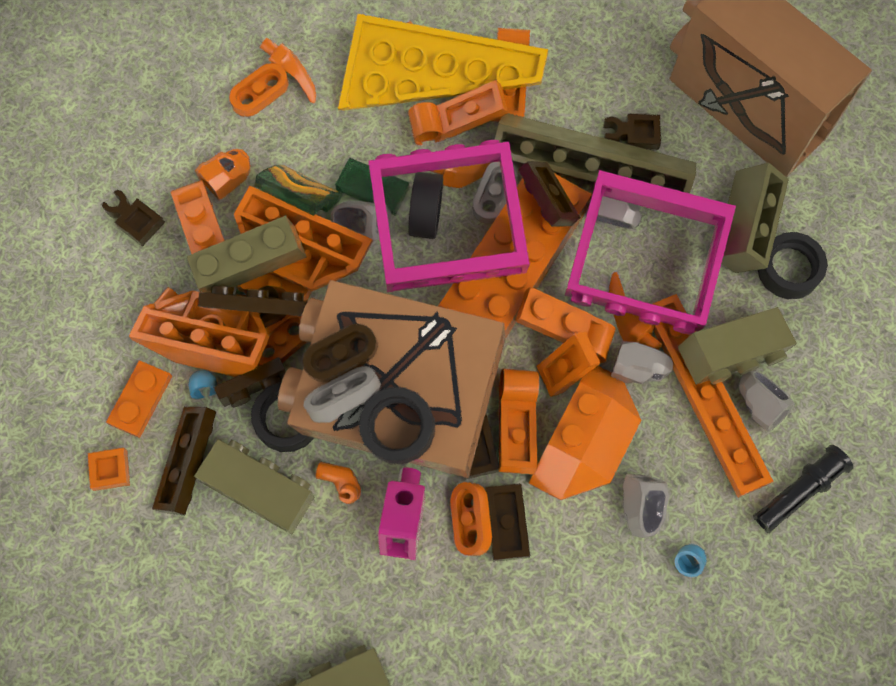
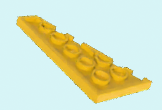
[338,14,548,111]

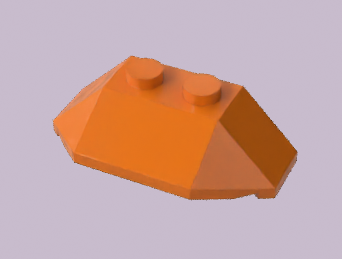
[234,186,373,292]
[129,290,269,377]
[528,366,641,500]

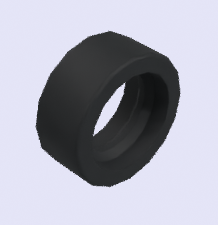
[408,172,443,239]
[758,232,828,299]
[251,382,314,452]
[359,387,435,464]

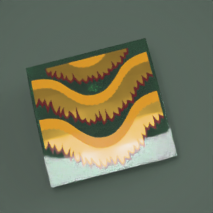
[254,164,343,216]

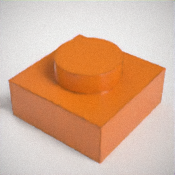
[88,447,130,491]

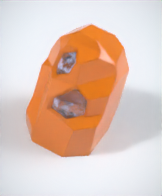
[195,149,250,200]

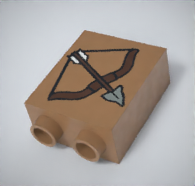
[669,0,872,177]
[278,280,505,479]

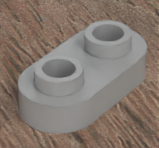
[472,162,518,224]
[304,366,381,423]

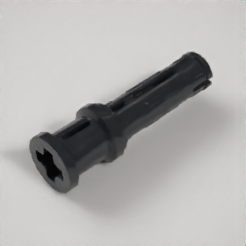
[753,445,854,534]

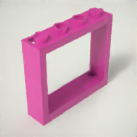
[368,140,530,292]
[564,170,736,334]

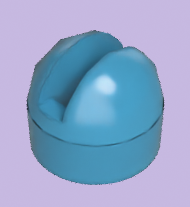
[188,370,217,400]
[674,544,707,577]

